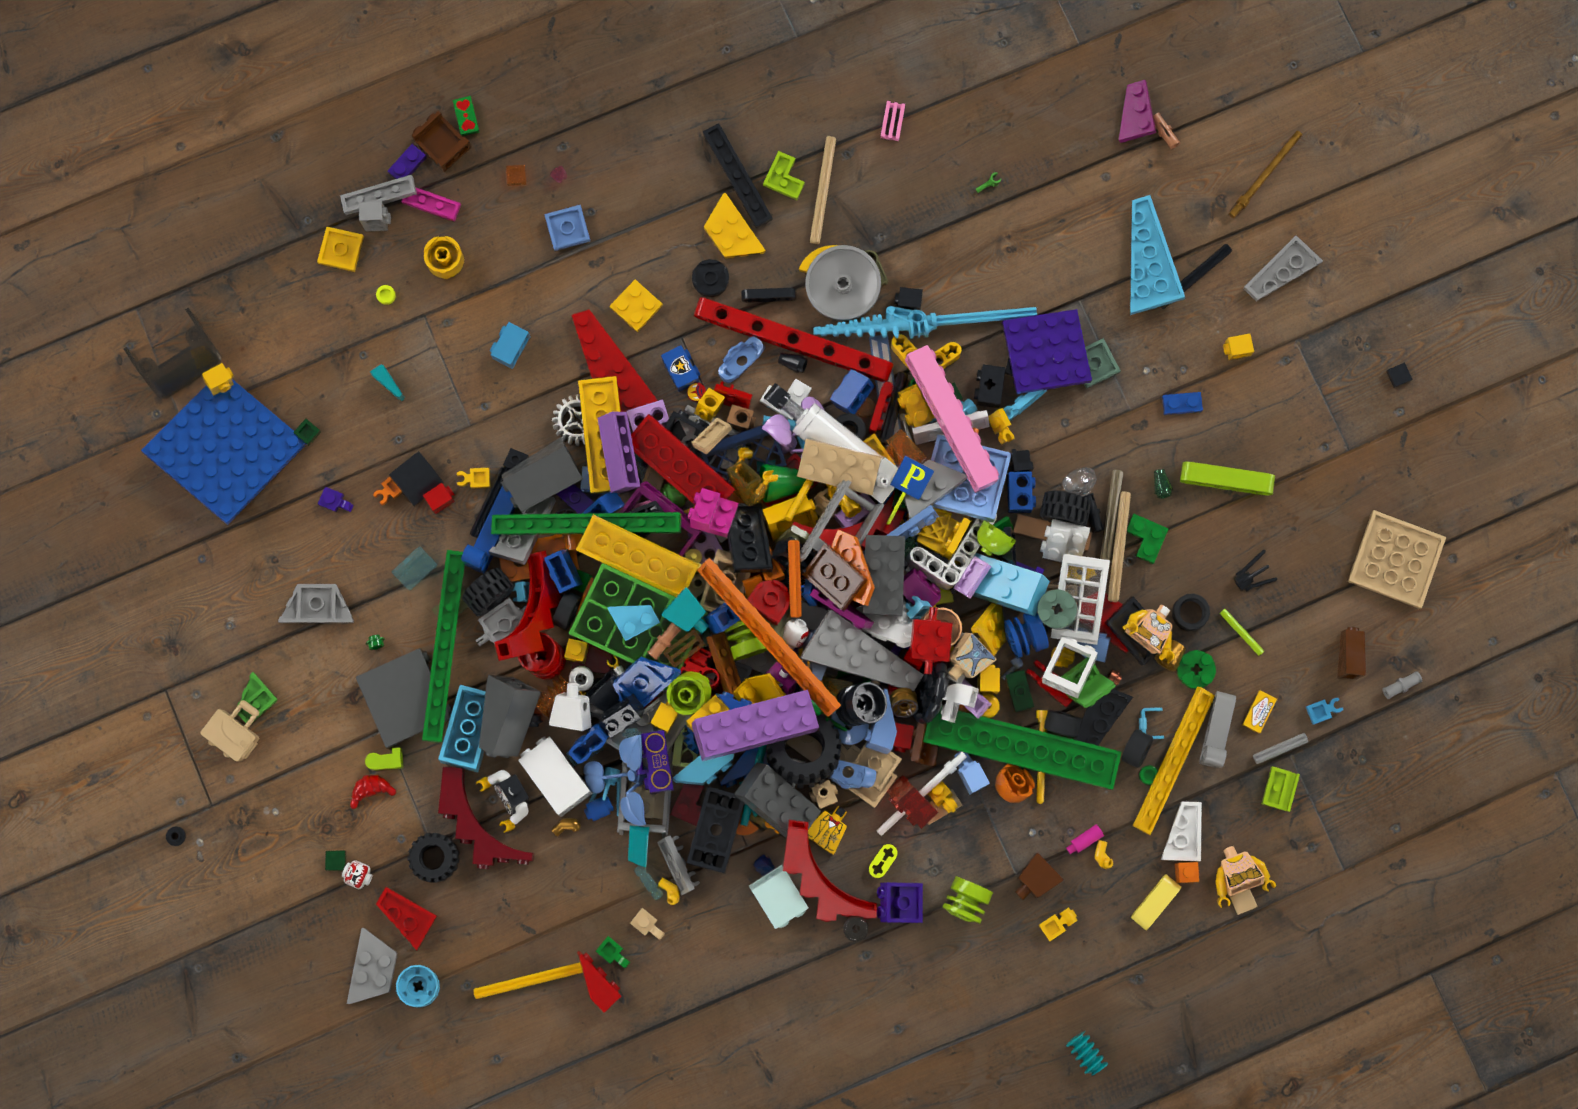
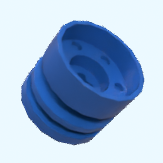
[1004,612,1049,659]

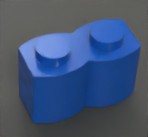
[569,723,609,764]

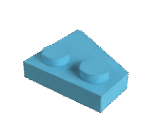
[608,605,660,641]

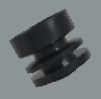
[836,682,887,727]

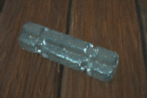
[634,865,664,900]

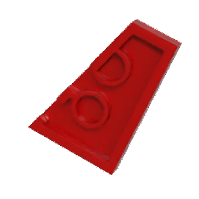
[376,887,437,951]

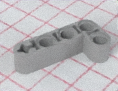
[1199,691,1236,769]

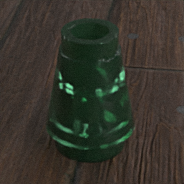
[1154,469,1173,499]

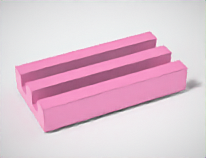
[880,101,905,141]

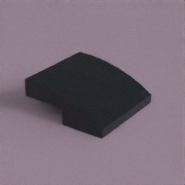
[389,451,444,507]

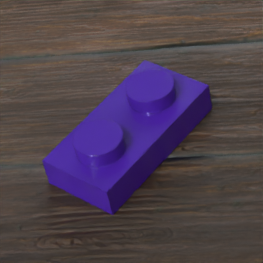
[387,144,427,179]

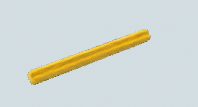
[473,962,583,999]

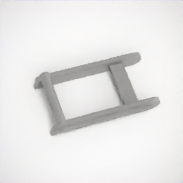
[800,480,884,562]
[617,746,673,838]

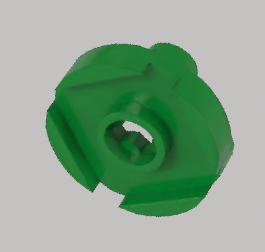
[1176,650,1216,689]

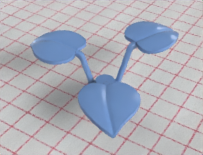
[583,735,648,826]

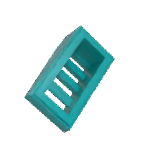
[370,364,405,401]

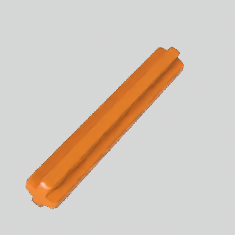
[788,540,802,618]

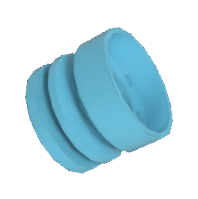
[396,965,440,1008]

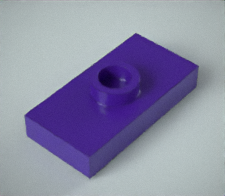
[556,484,594,514]

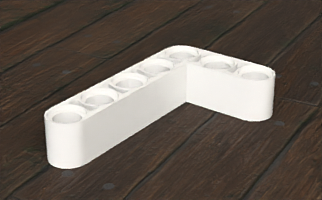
[905,514,997,590]

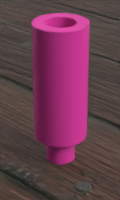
[1066,824,1104,854]

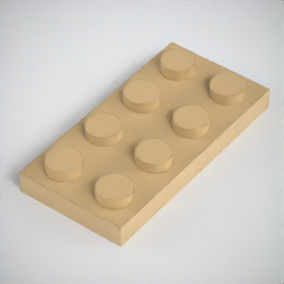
[797,439,882,495]

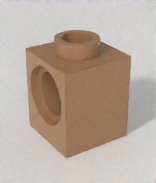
[726,404,756,431]

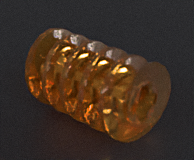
[536,675,568,718]

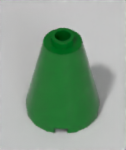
[759,464,813,502]

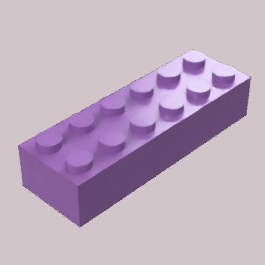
[692,690,819,762]

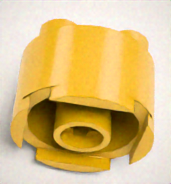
[424,236,464,279]

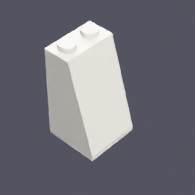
[518,736,593,817]

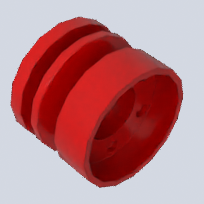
[518,632,566,680]

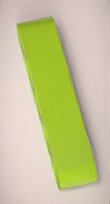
[1180,462,1275,496]

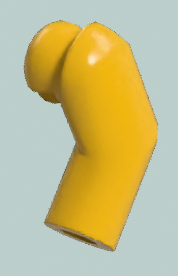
[658,877,680,905]

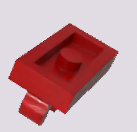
[714,381,753,409]

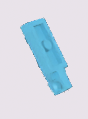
[1004,390,1047,421]

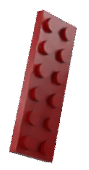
[631,414,736,505]

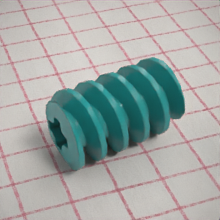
[1066,1030,1108,1076]

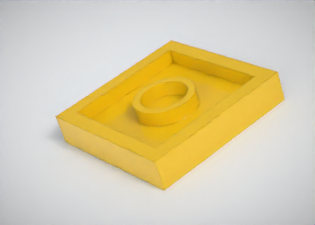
[317,227,364,272]

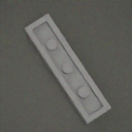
[340,175,417,215]

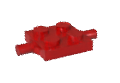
[909,607,953,674]

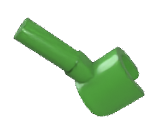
[976,172,1001,193]

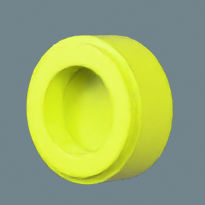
[376,285,396,305]

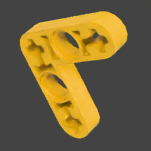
[891,334,962,369]

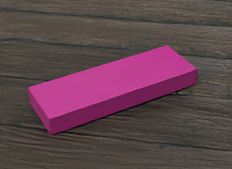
[401,188,461,222]

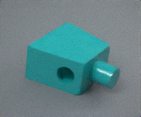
[661,587,709,634]

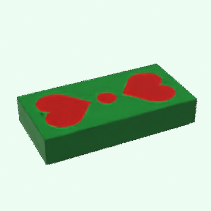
[453,96,480,137]

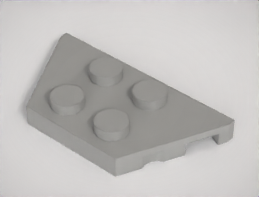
[901,460,967,519]
[278,584,354,623]
[347,928,398,1004]

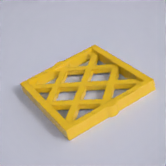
[917,507,952,543]

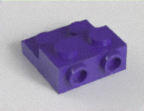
[877,882,923,923]

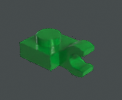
[596,936,631,969]

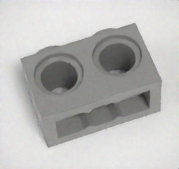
[359,201,391,231]

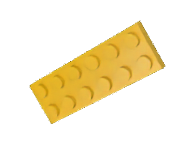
[578,376,620,494]
[576,514,699,597]

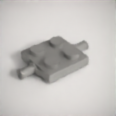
[476,598,527,646]

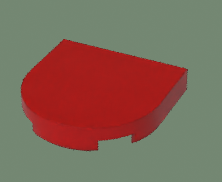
[747,580,790,626]

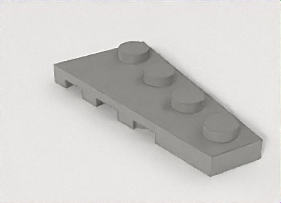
[1243,236,1323,302]
[489,496,556,565]

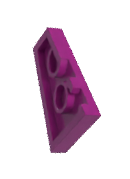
[1119,80,1156,143]
[810,589,874,629]

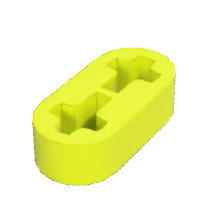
[869,844,897,878]

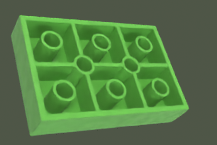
[569,563,708,669]

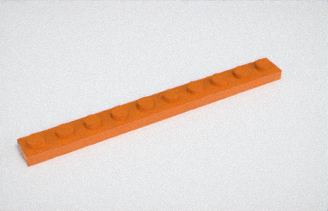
[697,558,841,717]

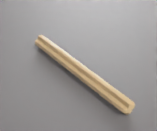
[810,136,836,244]
[1108,491,1131,602]

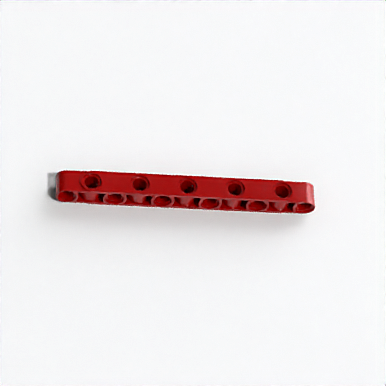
[693,297,894,383]

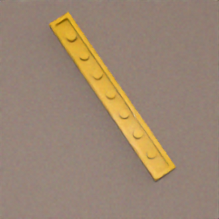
[1133,686,1215,835]

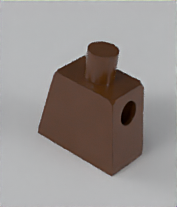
[1015,852,1064,900]

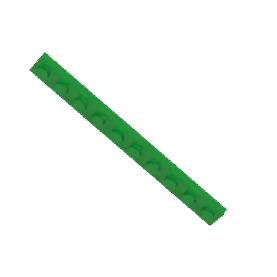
[491,512,681,535]
[422,550,465,743]

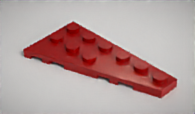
[572,309,658,412]

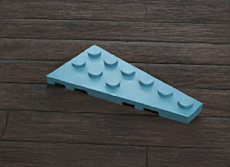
[1130,195,1185,315]

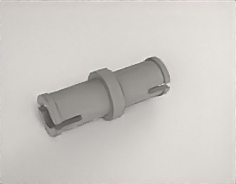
[1382,671,1422,699]

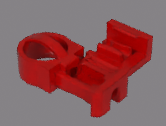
[680,646,720,689]

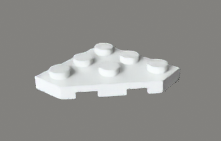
[850,598,913,648]

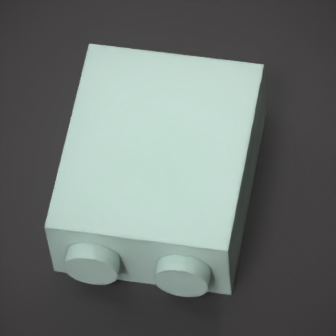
[749,865,809,929]

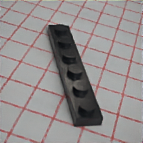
[703,123,773,228]

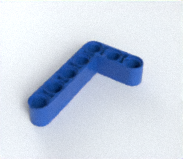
[461,486,516,574]

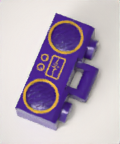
[636,730,674,794]

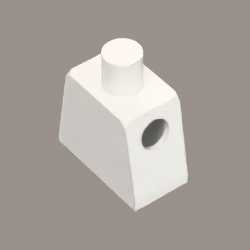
[549,683,591,731]

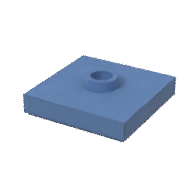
[544,205,590,251]

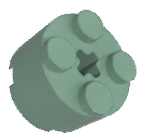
[1038,589,1078,630]

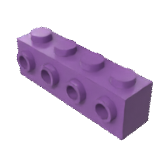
[597,412,640,493]

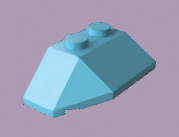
[673,754,734,785]

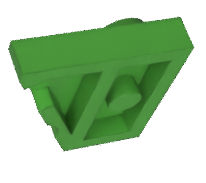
[237,672,278,723]

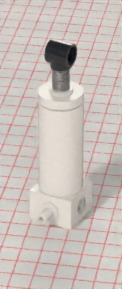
[763,383,898,503]

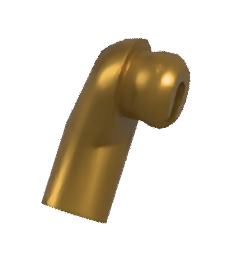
[551,818,581,837]

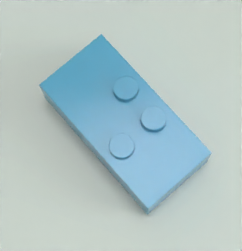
[972,553,1050,616]
[438,685,486,772]

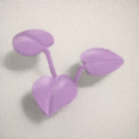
[762,397,825,457]

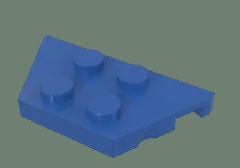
[613,657,681,707]

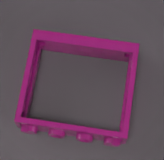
[619,481,704,557]

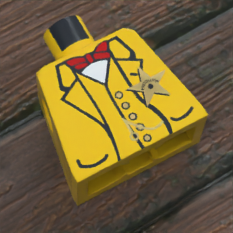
[808,806,847,855]

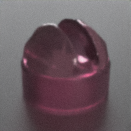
[550,166,567,183]

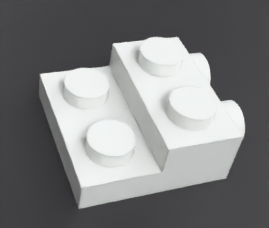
[1040,519,1090,562]

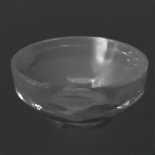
[1062,467,1097,496]

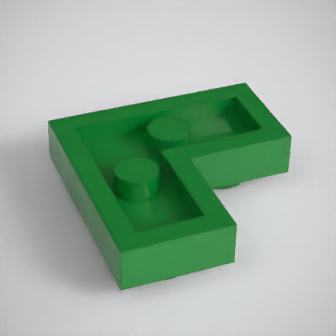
[1127,514,1169,564]

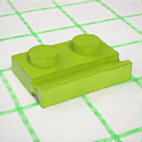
[1261,766,1300,812]

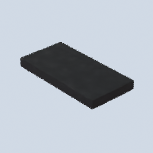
[728,503,773,573]

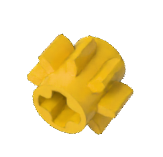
[1051,647,1075,668]

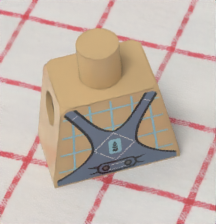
[948,632,997,681]

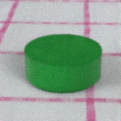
[1139,765,1158,785]

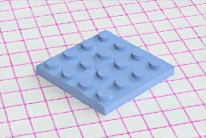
[931,435,1012,523]

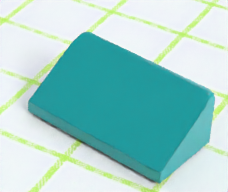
[628,825,650,867]

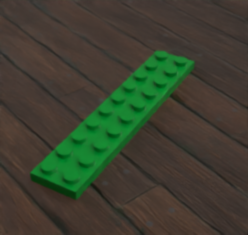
[923,707,1122,790]

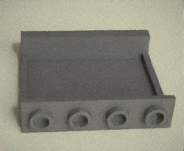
[356,648,452,749]

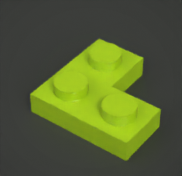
[763,151,805,200]

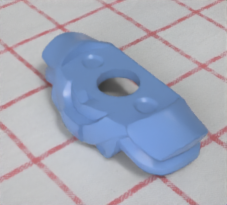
[718,337,765,383]
[826,760,876,789]

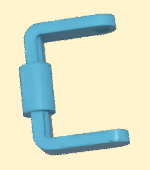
[1139,708,1164,739]

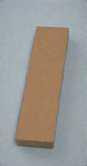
[1013,514,1092,551]

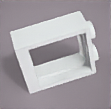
[1042,637,1098,699]

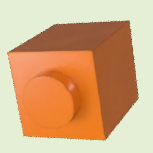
[1175,862,1199,883]

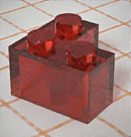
[887,775,938,829]

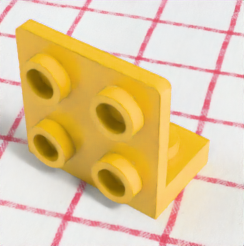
[916,512,971,560]
[733,673,786,704]

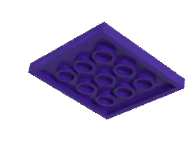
[1002,309,1092,394]

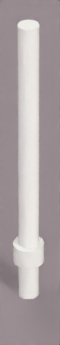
[876,752,967,836]

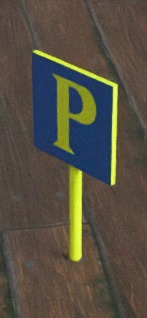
[886,456,934,525]

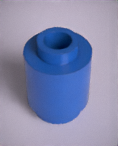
[584,796,614,822]

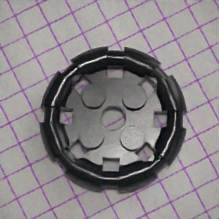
[912,661,948,724]

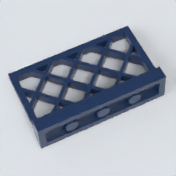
[701,424,787,485]

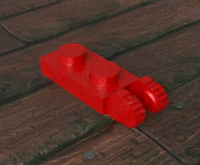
[869,381,893,435]
[1026,660,1073,708]

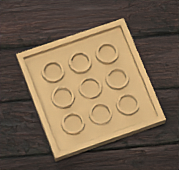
[1347,510,1446,609]

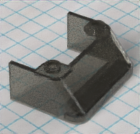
[124,308,222,398]

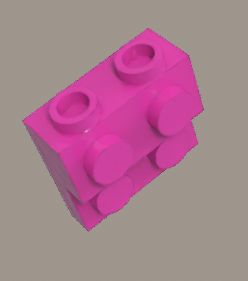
[688,488,739,538]

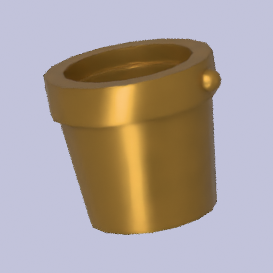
[1155,640,1186,671]

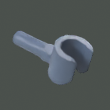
[1001,658,1023,680]

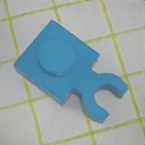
[1306,698,1343,725]

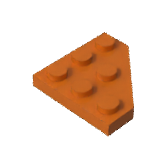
[831,530,875,606]

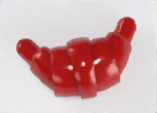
[350,775,396,809]

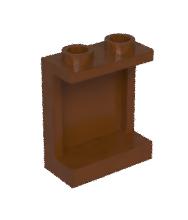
[412,111,472,172]

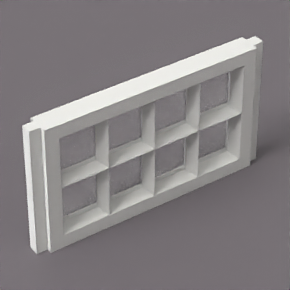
[1051,554,1110,645]

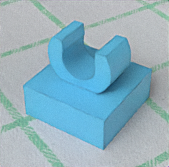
[513,581,530,602]
[905,596,932,619]

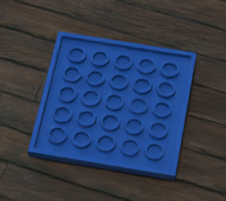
[141,379,306,525]

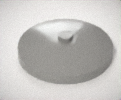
[805,245,881,321]

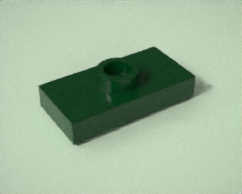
[1005,670,1034,712]

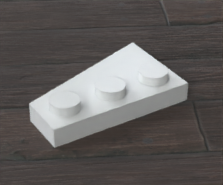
[1161,802,1202,861]

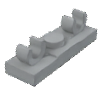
[657,835,700,896]

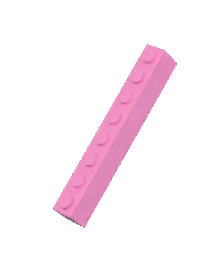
[905,345,999,493]

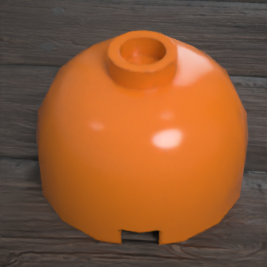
[995,764,1035,803]

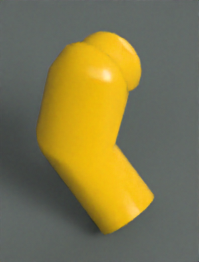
[1094,840,1113,869]

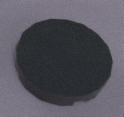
[692,259,729,297]

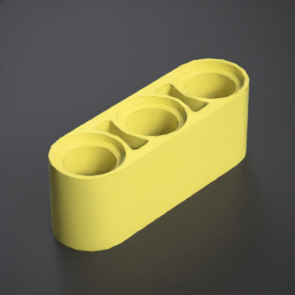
[1131,874,1181,930]

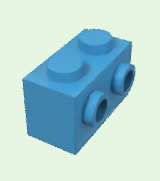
[490,322,531,369]

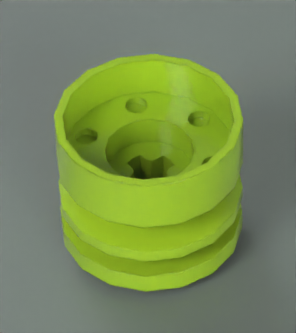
[724,620,768,661]
[942,876,993,924]

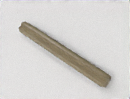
[1100,470,1123,562]

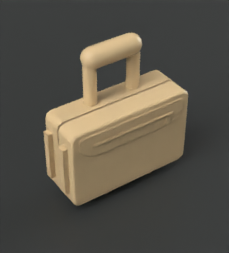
[201,700,259,762]

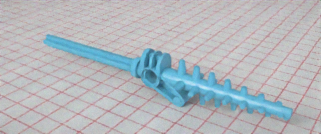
[813,306,1037,339]

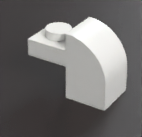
[941,683,979,723]

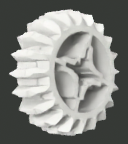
[552,394,585,446]

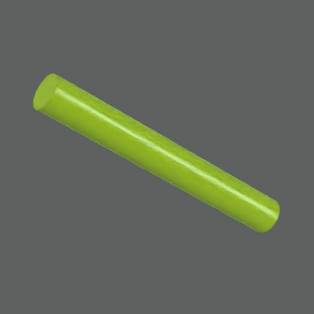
[1219,609,1264,656]

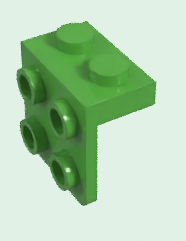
[1061,657,1115,708]

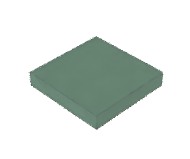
[1084,338,1121,389]

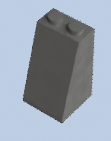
[501,437,582,512]
[479,675,541,758]

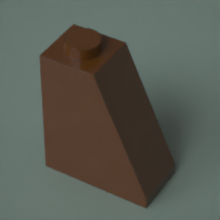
[1337,627,1366,680]

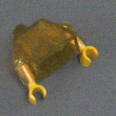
[727,448,778,506]

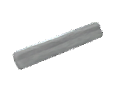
[1253,733,1308,764]

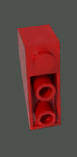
[577,951,621,1013]

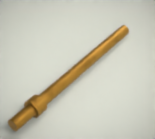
[1229,131,1302,218]

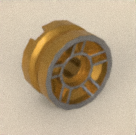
[890,688,918,718]

